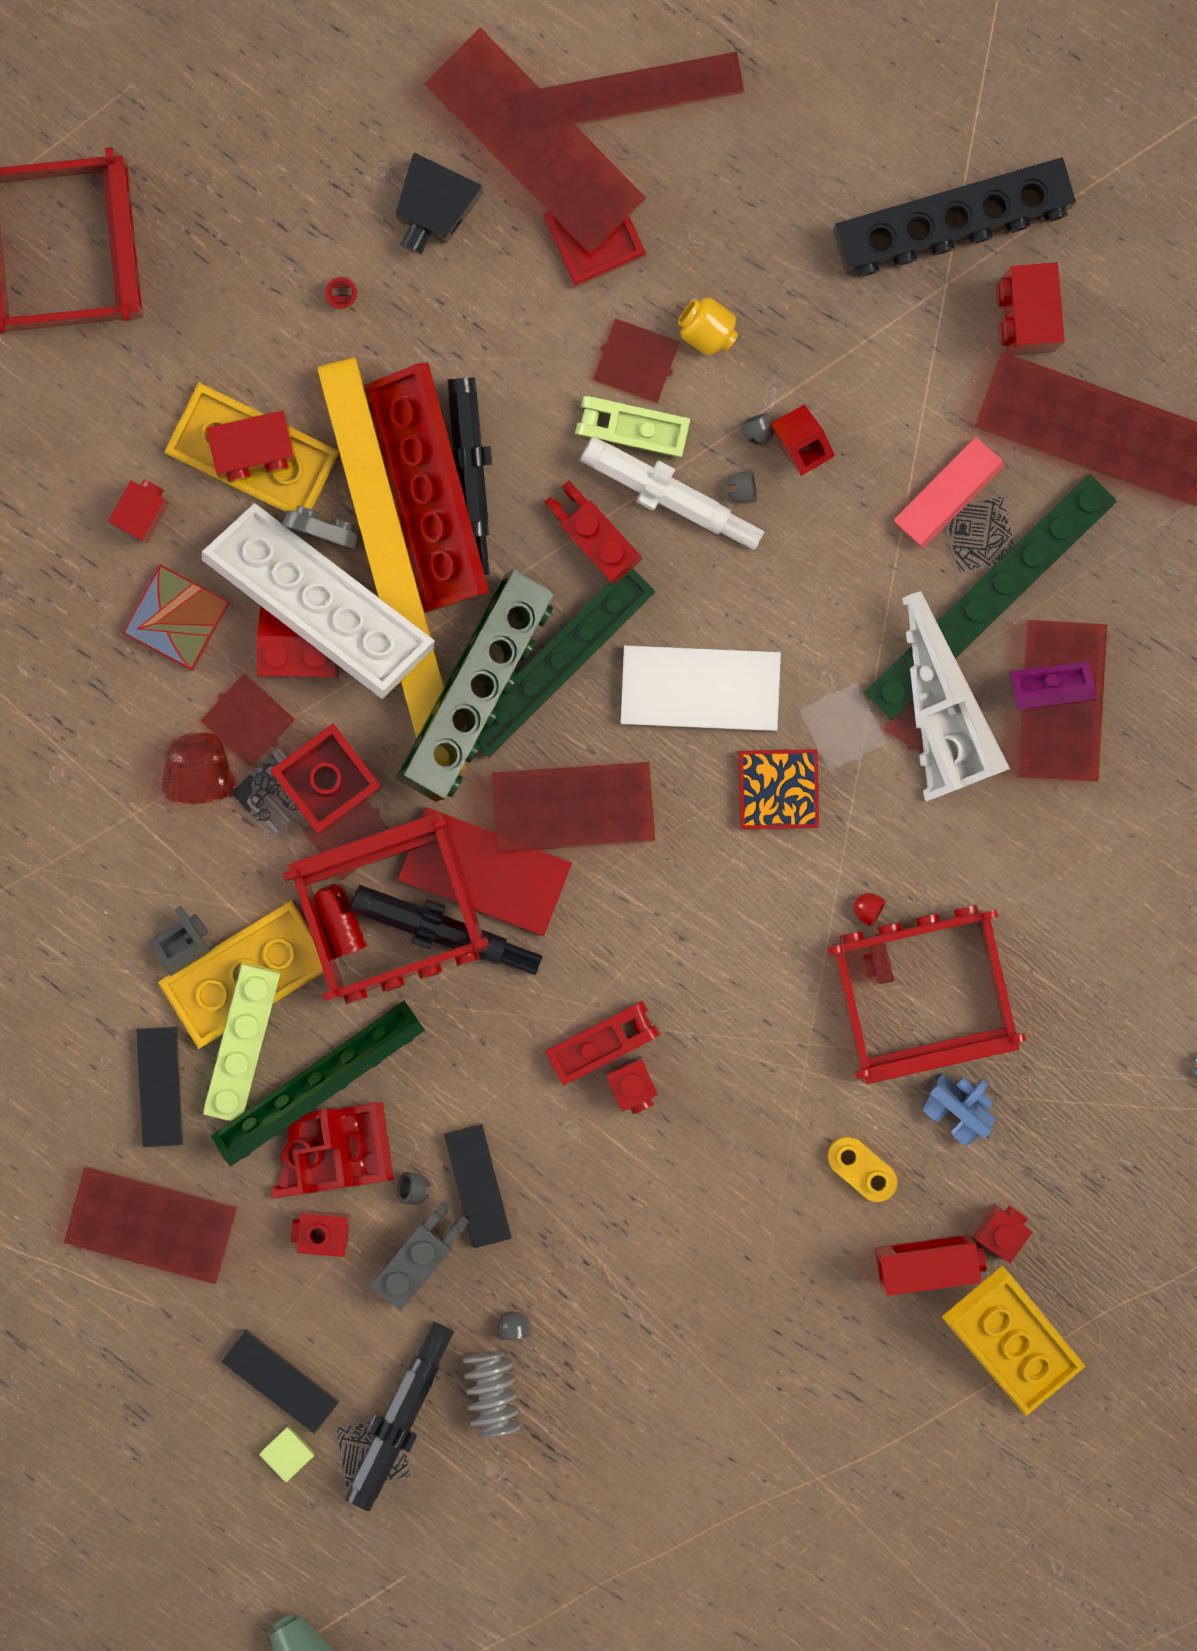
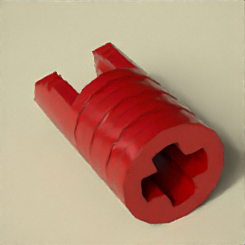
[314,884,368,959]

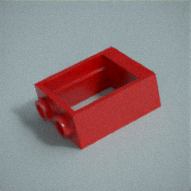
[875,1234,987,1296]

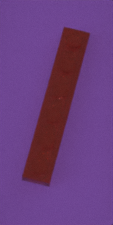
[505,52,744,136]

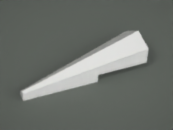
[902,591,1010,802]

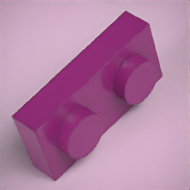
[1010,661,1096,710]

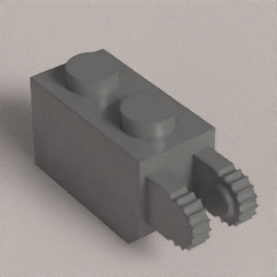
[370,1200,469,1311]

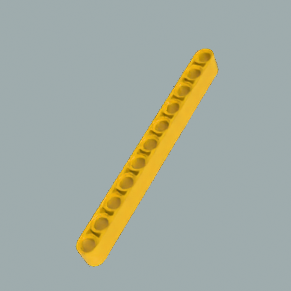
[317,357,466,772]

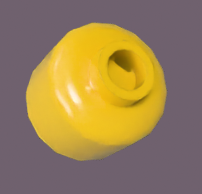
[678,297,738,356]

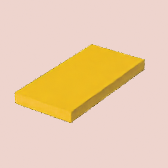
[164,382,340,513]
[158,900,324,1049]
[942,1265,1086,1416]

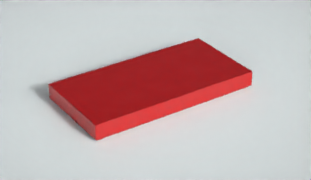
[397,807,572,936]

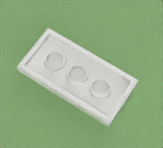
[620,645,781,731]

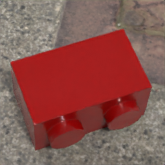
[206,410,297,482]

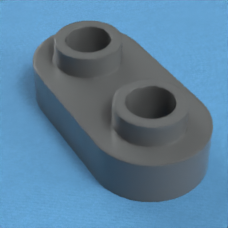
[282,505,360,550]

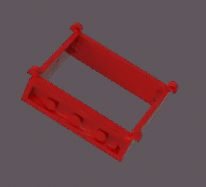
[0,147,144,334]
[283,813,489,1005]
[827,904,1026,1084]

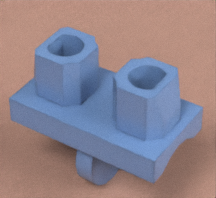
[923,1073,996,1146]

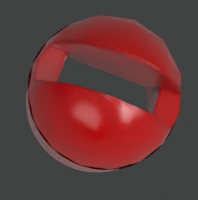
[325,276,357,309]
[854,893,886,927]

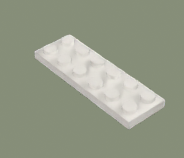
[202,503,435,699]

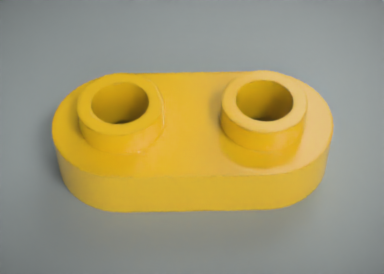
[827,1136,897,1202]

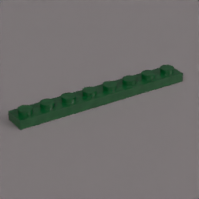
[864,474,1117,720]

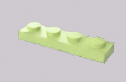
[203,962,280,1121]

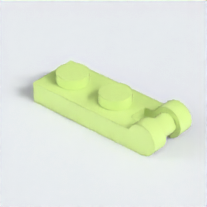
[575,396,690,459]

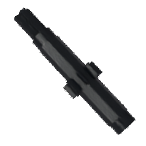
[447,377,492,575]
[349,884,542,975]
[345,1321,454,1512]

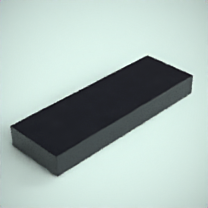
[137,1027,184,1147]
[444,1124,512,1248]
[221,1329,339,1434]

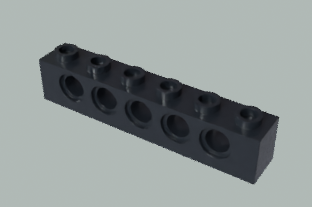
[833,157,1076,278]

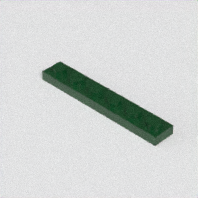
[461,568,656,758]
[211,1000,425,1167]

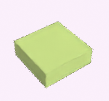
[259,1425,315,1482]

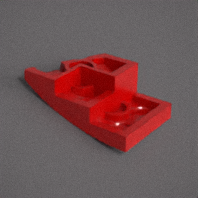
[271,1102,394,1199]

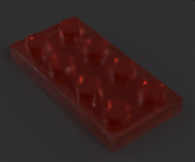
[1018,620,1108,782]
[492,762,655,853]
[64,1166,238,1284]

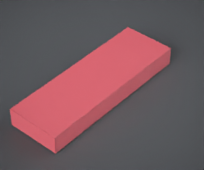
[893,437,1006,549]

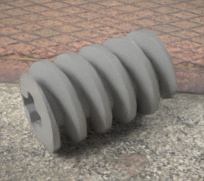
[463,1351,520,1437]

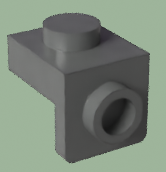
[150,906,210,976]

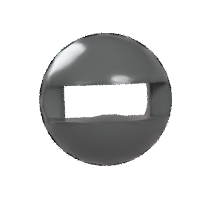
[740,412,774,445]
[727,471,757,503]
[398,1172,431,1205]
[498,1311,531,1340]

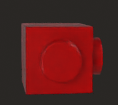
[770,404,835,476]
[108,479,170,543]
[606,1057,658,1114]
[973,1205,1032,1264]
[291,1210,350,1257]

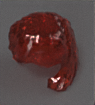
[162,732,236,805]

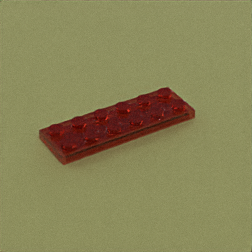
[424,27,647,255]
[974,352,1197,507]

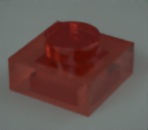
[862,943,895,985]

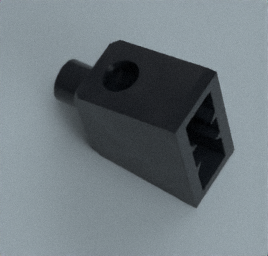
[396,152,483,255]

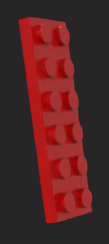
[365,362,489,613]

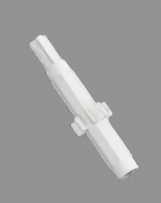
[579,436,764,550]

